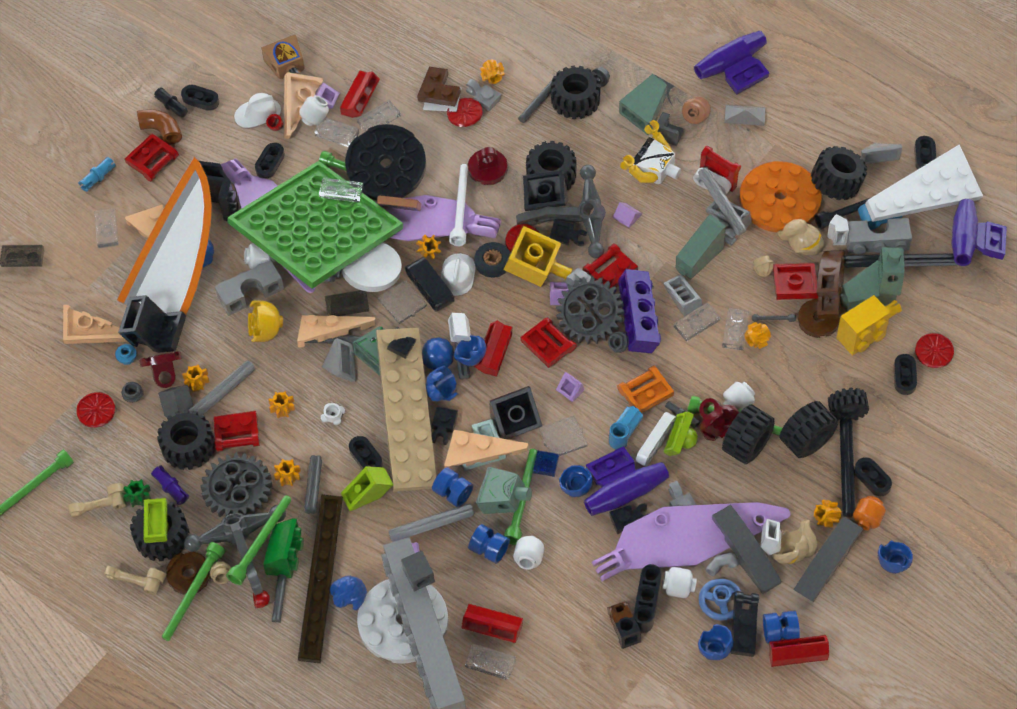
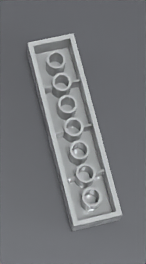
[381,537,466,709]

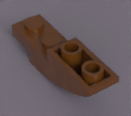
[817,250,845,319]

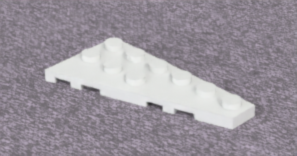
[865,145,983,222]

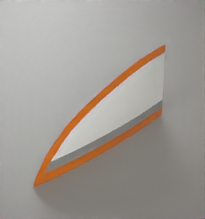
[117,157,212,315]

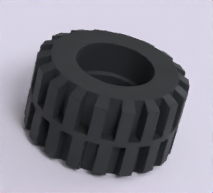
[551,65,601,119]
[526,141,577,190]
[811,146,867,200]
[779,401,838,458]
[722,404,775,464]
[157,410,215,470]
[130,502,190,562]

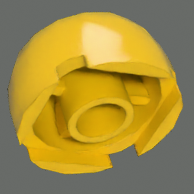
[248,301,283,342]

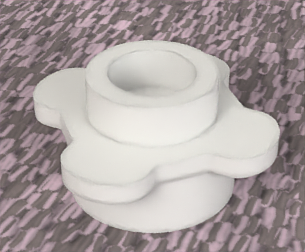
[321,403,345,425]

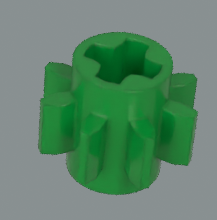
[124,479,151,507]

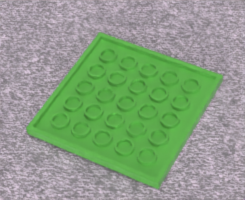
[228,161,403,289]

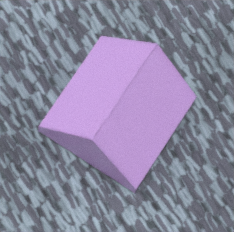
[613,202,642,228]
[556,372,584,402]

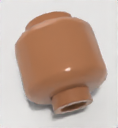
[682,96,711,124]

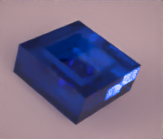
[533,450,559,477]

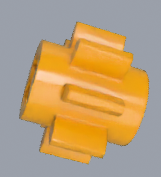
[480,59,505,84]
[416,235,441,260]
[744,322,771,349]
[182,364,210,392]
[268,391,295,418]
[274,459,301,486]
[814,500,842,528]

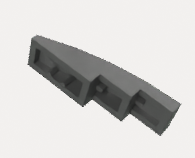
[712,504,782,594]
[793,517,863,602]

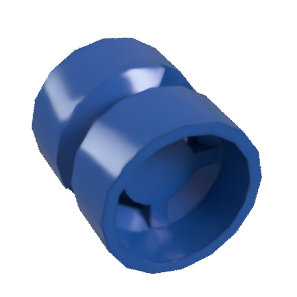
[432,467,474,507]
[468,524,510,564]
[763,611,800,644]

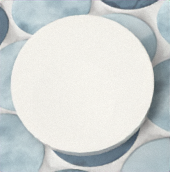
[341,242,401,292]

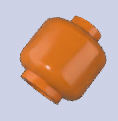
[853,496,886,530]

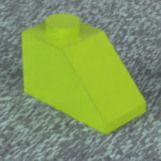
[340,466,393,511]

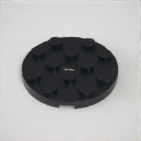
[345,124,426,200]

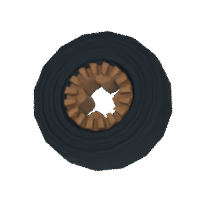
[474,242,510,278]

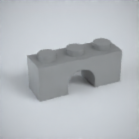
[846,218,912,254]
[215,260,284,316]

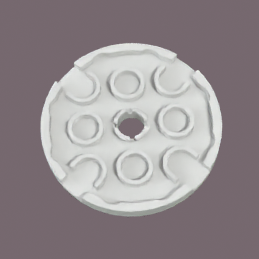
[357,579,448,664]

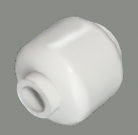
[299,95,329,126]
[244,243,275,269]
[723,382,755,412]
[513,536,544,570]
[662,567,696,598]

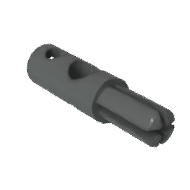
[665,401,700,429]

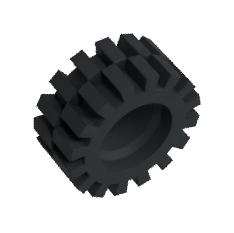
[828,388,869,421]

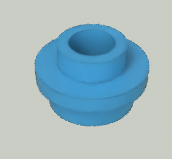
[115,344,137,365]

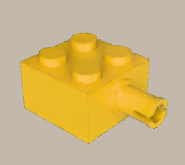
[504,226,572,287]
[836,295,902,356]

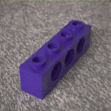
[618,269,661,354]

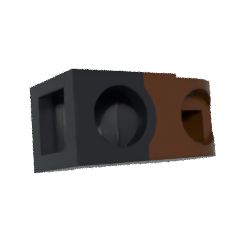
[607,601,641,649]

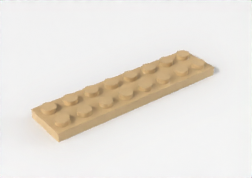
[376,328,436,492]

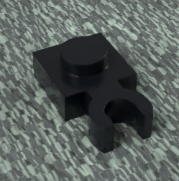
[549,219,587,246]
[432,407,458,445]
[609,503,650,534]

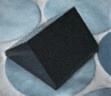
[523,170,568,212]
[489,386,542,439]

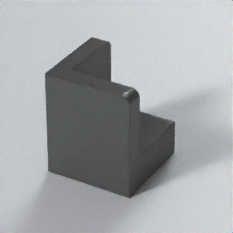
[657,112,684,146]
[158,385,193,417]
[401,551,435,591]

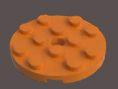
[739,161,822,233]

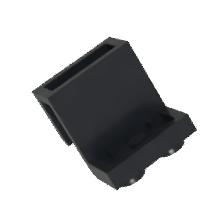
[199,161,238,221]
[118,295,187,353]

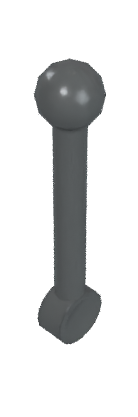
[752,314,796,322]

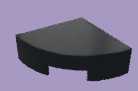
[387,337,416,359]

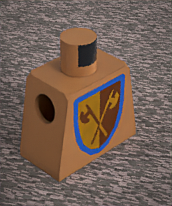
[261,34,305,79]

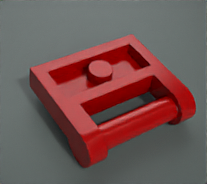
[124,133,179,182]
[700,145,741,192]
[583,243,638,289]
[520,317,577,368]
[213,411,260,452]

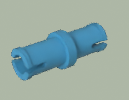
[78,157,116,192]

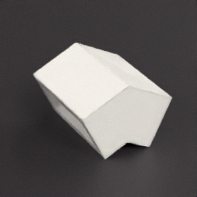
[827,214,849,246]
[448,312,471,344]
[761,519,782,556]

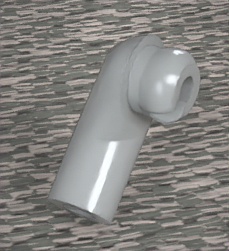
[705,552,739,576]

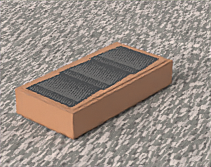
[377,196,422,211]

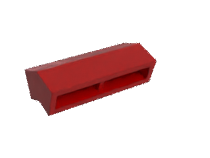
[340,70,380,118]
[474,320,513,377]
[461,604,523,643]
[769,635,829,667]

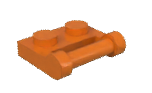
[617,365,674,413]

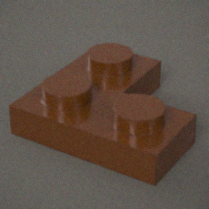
[417,67,461,107]

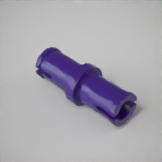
[151,465,189,505]

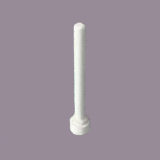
[449,164,468,246]

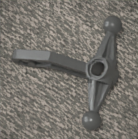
[516,165,606,258]
[184,505,286,596]

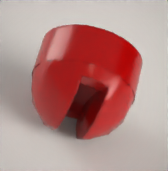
[266,114,283,131]
[253,590,270,609]

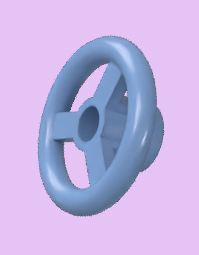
[698,579,744,621]

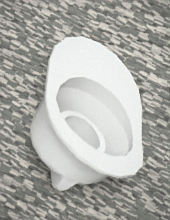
[234,93,281,128]
[441,253,475,296]

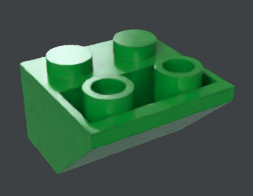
[263,518,304,578]

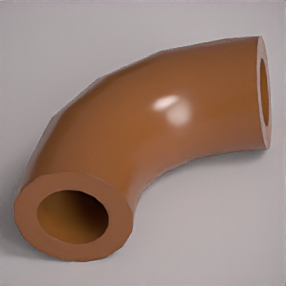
[137,109,182,144]

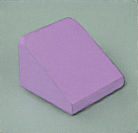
[315,83,340,109]
[550,282,569,305]

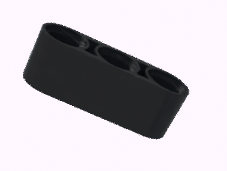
[405,257,455,312]
[633,564,661,633]

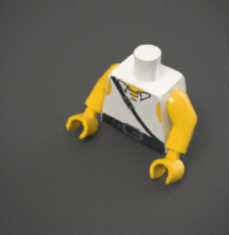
[620,120,681,184]

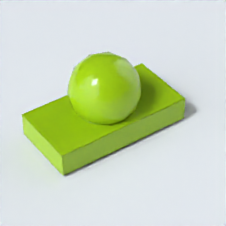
[663,411,698,456]
[144,498,168,543]

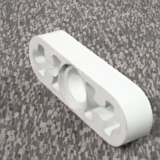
[636,412,676,467]

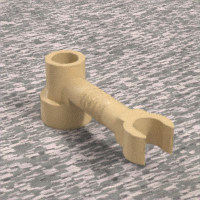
[68,483,126,517]
[104,566,166,595]

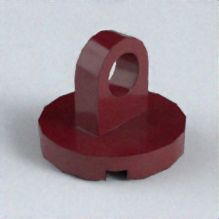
[468,147,508,185]
[139,351,182,388]
[699,398,740,441]

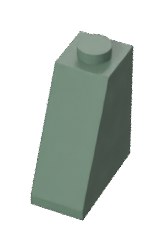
[619,74,667,135]
[675,215,726,279]
[840,260,897,312]

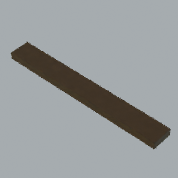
[298,494,343,664]

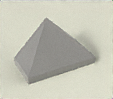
[724,105,765,126]
[860,143,902,164]
[322,338,356,382]

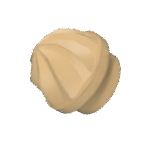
[753,256,774,277]
[210,561,231,584]

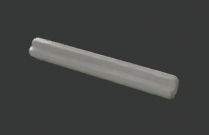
[698,167,746,235]
[189,360,255,416]
[389,504,474,542]

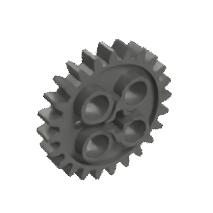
[556,276,624,345]
[200,452,273,517]

